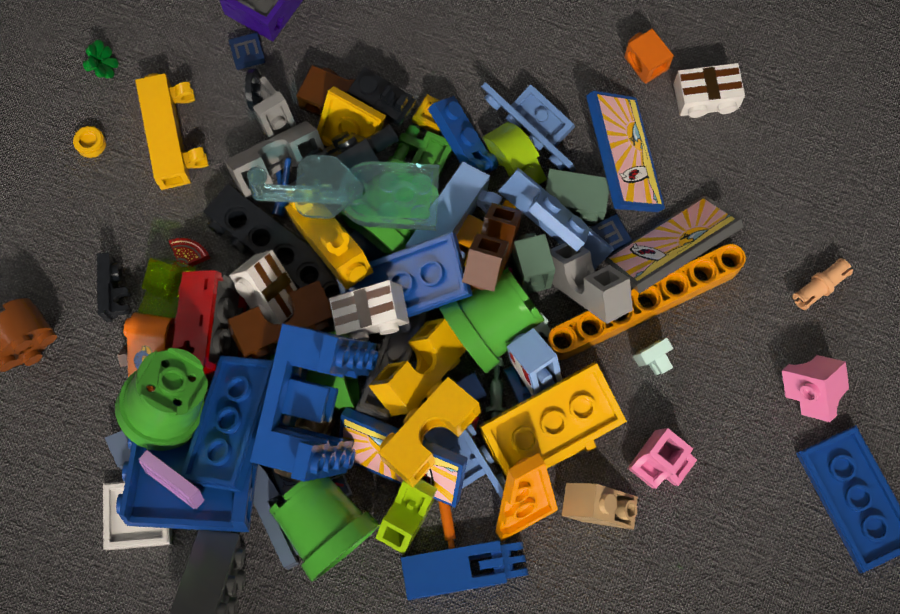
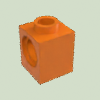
[624,28,674,84]

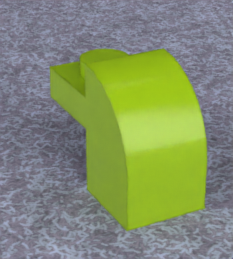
[483,121,547,185]
[375,479,438,554]

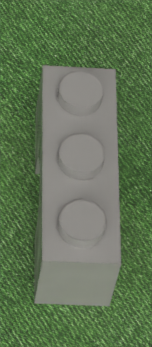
[224,121,325,197]
[550,242,633,324]

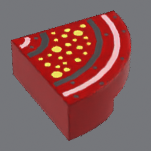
[169,238,211,271]

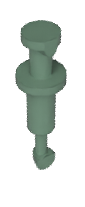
[485,357,507,419]

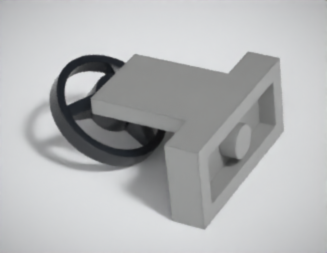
[245,69,296,139]

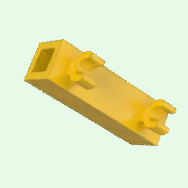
[135,73,209,190]
[285,185,373,290]

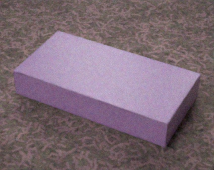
[139,450,204,509]

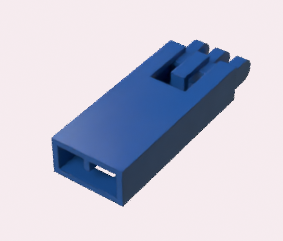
[401,540,529,601]

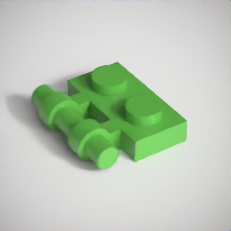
[385,125,453,188]

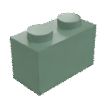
[545,169,609,225]
[511,233,556,294]

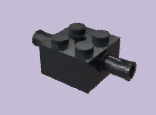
[281,124,399,205]

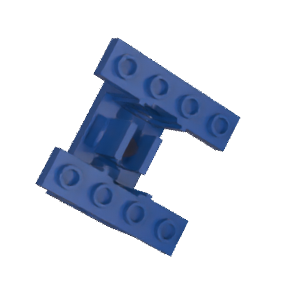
[250,323,378,482]

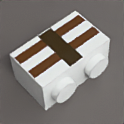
[673,63,745,118]
[229,250,297,324]
[329,280,409,341]

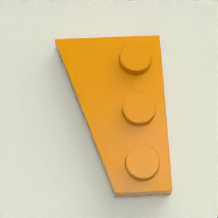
[495,453,558,542]

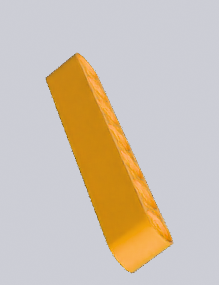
[547,244,746,360]

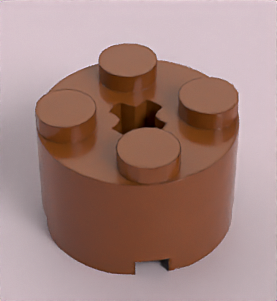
[0,298,57,372]

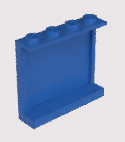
[116,388,258,532]

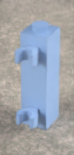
[405,162,502,262]

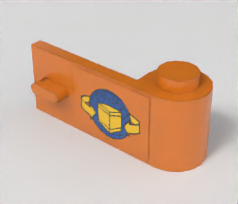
[123,312,175,392]

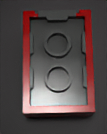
[171,270,247,381]

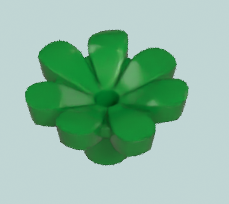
[83,40,119,79]

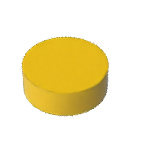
[73,126,106,158]

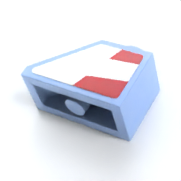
[507,328,562,396]

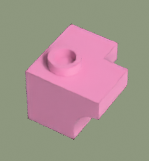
[782,355,849,422]
[627,428,697,489]

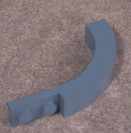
[105,431,300,570]

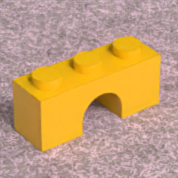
[369,318,466,416]
[378,377,481,488]

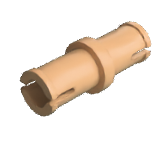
[792,258,853,310]

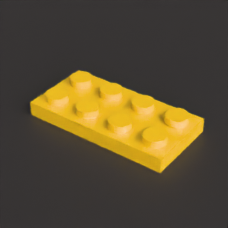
[479,363,627,478]

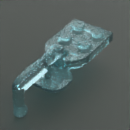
[247,155,439,231]

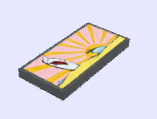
[604,195,743,294]

